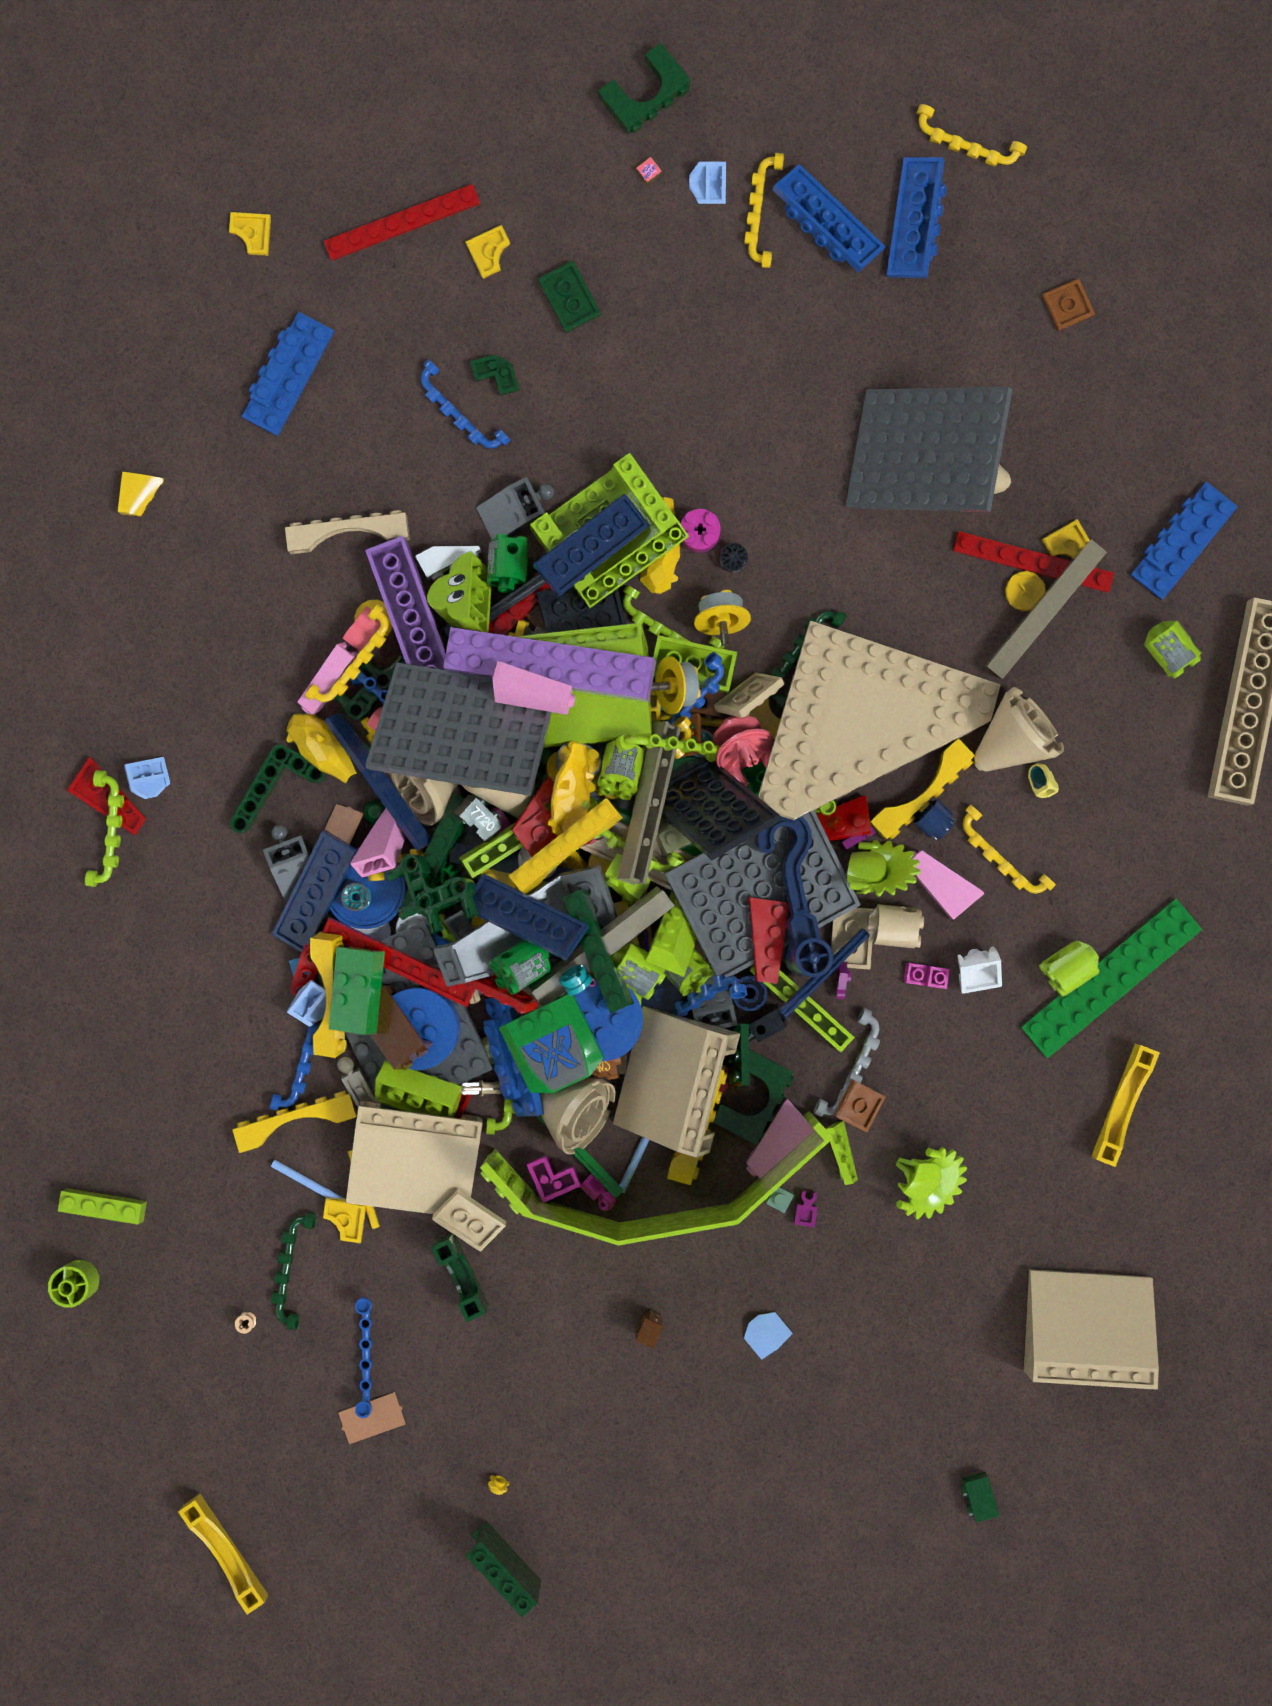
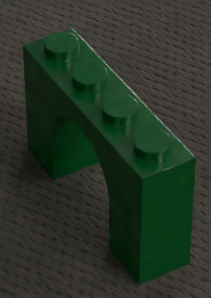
[598,43,691,135]
[713,1049,794,1145]
[431,1233,489,1323]

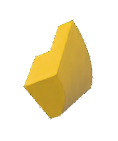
[118,472,164,516]

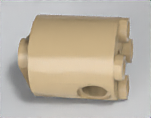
[867,904,924,948]

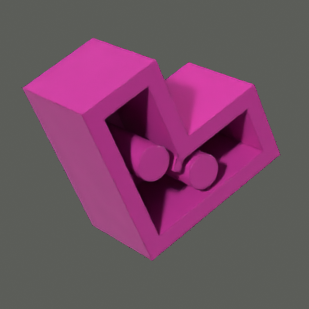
[527,1154,581,1203]

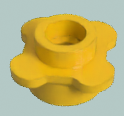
[488,1475,509,1495]

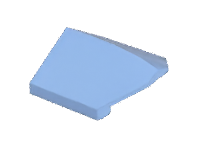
[689,161,726,204]
[124,757,170,799]
[287,980,326,1026]
[744,1312,793,1360]

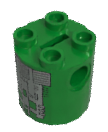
[487,534,529,593]
[489,940,550,995]

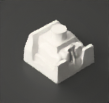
[958,946,1002,994]

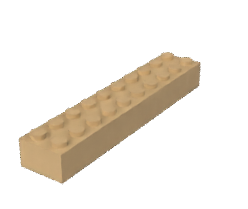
[1207,598,1272,805]

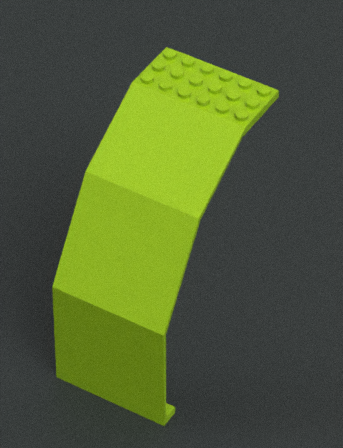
[480,1111,833,1246]

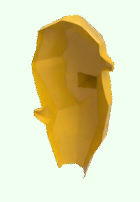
[640,497,680,594]
[286,713,357,784]
[548,744,594,836]

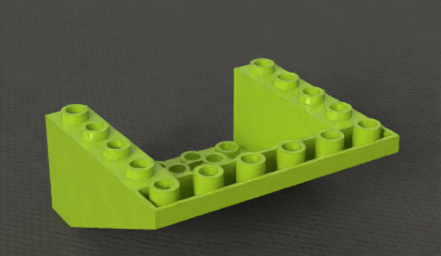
[530,453,689,608]
[520,623,652,748]

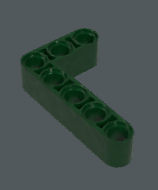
[230,745,327,834]

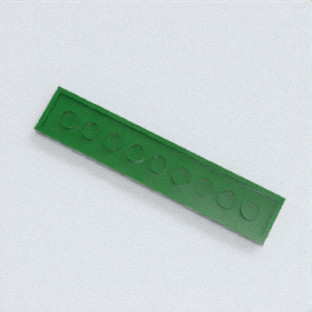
[1021,899,1202,1059]

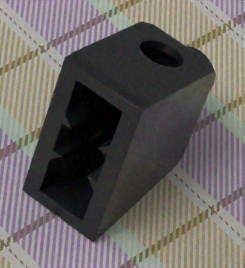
[749,1005,789,1043]

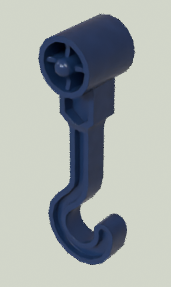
[755,816,833,977]

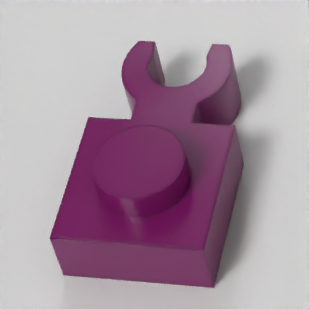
[841,826,876,850]
[836,962,851,999]
[794,1190,818,1228]

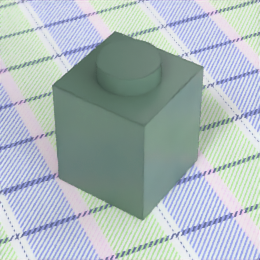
[765,1186,794,1213]

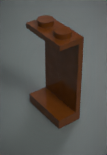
[370,986,433,1070]

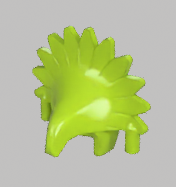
[847,840,921,896]
[896,1147,967,1219]

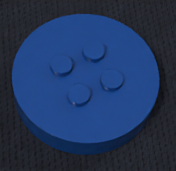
[330,848,407,929]
[575,978,643,1061]
[393,986,461,1070]

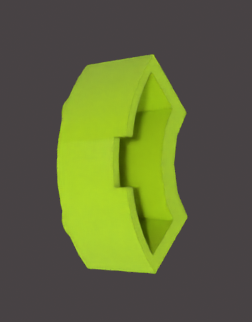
[605,853,651,905]

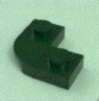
[470,355,520,396]

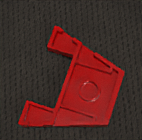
[511,777,596,857]

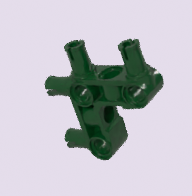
[334,654,406,721]
[385,854,479,934]

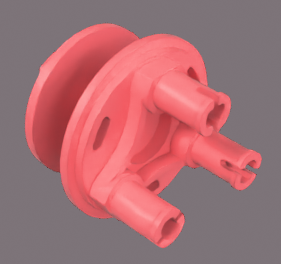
[712,716,774,786]

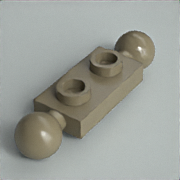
[337,1057,378,1107]

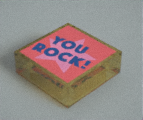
[635,156,663,185]

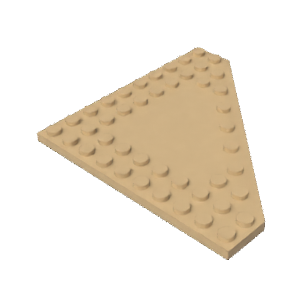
[758,621,1000,820]

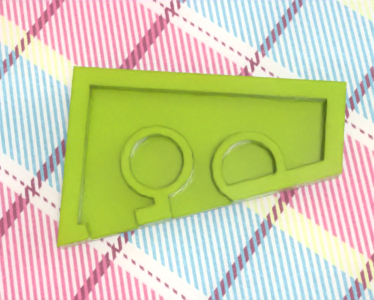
[826,1121,858,1185]

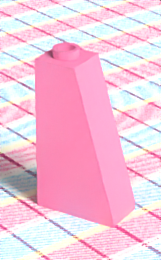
[297,641,360,714]
[492,661,575,715]
[350,808,406,877]
[911,851,984,920]
[746,1098,814,1179]

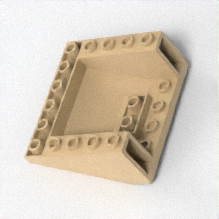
[613,1006,740,1157]
[346,1101,482,1214]
[1024,1269,1159,1389]

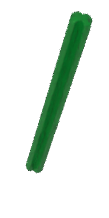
[536,1115,623,1198]

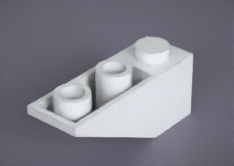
[416,546,481,581]

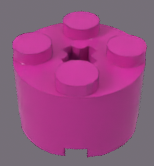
[681,509,720,553]

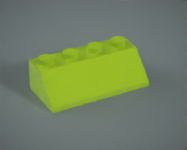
[653,635,737,695]
[646,891,697,977]
[375,1060,462,1118]

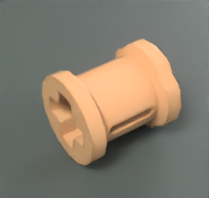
[235,1312,256,1334]

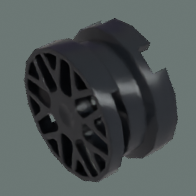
[720,543,748,573]

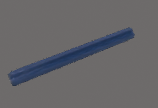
[779,928,869,1017]

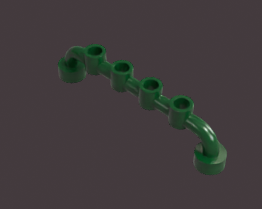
[770,611,847,711]
[271,1212,317,1331]

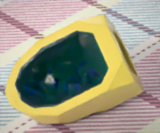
[1028,763,1059,798]

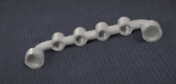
[813,1007,880,1117]

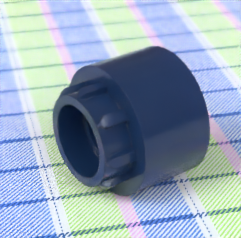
[914,798,955,839]
[732,975,767,1011]

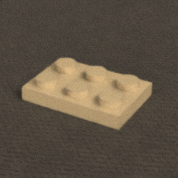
[714,672,784,718]
[831,908,874,969]
[432,1189,506,1252]

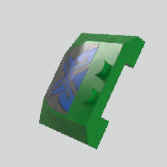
[498,994,605,1094]

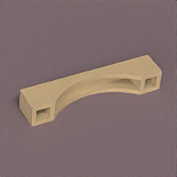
[285,510,410,554]

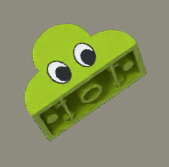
[427,551,491,633]

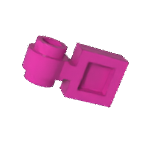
[580,1174,616,1211]

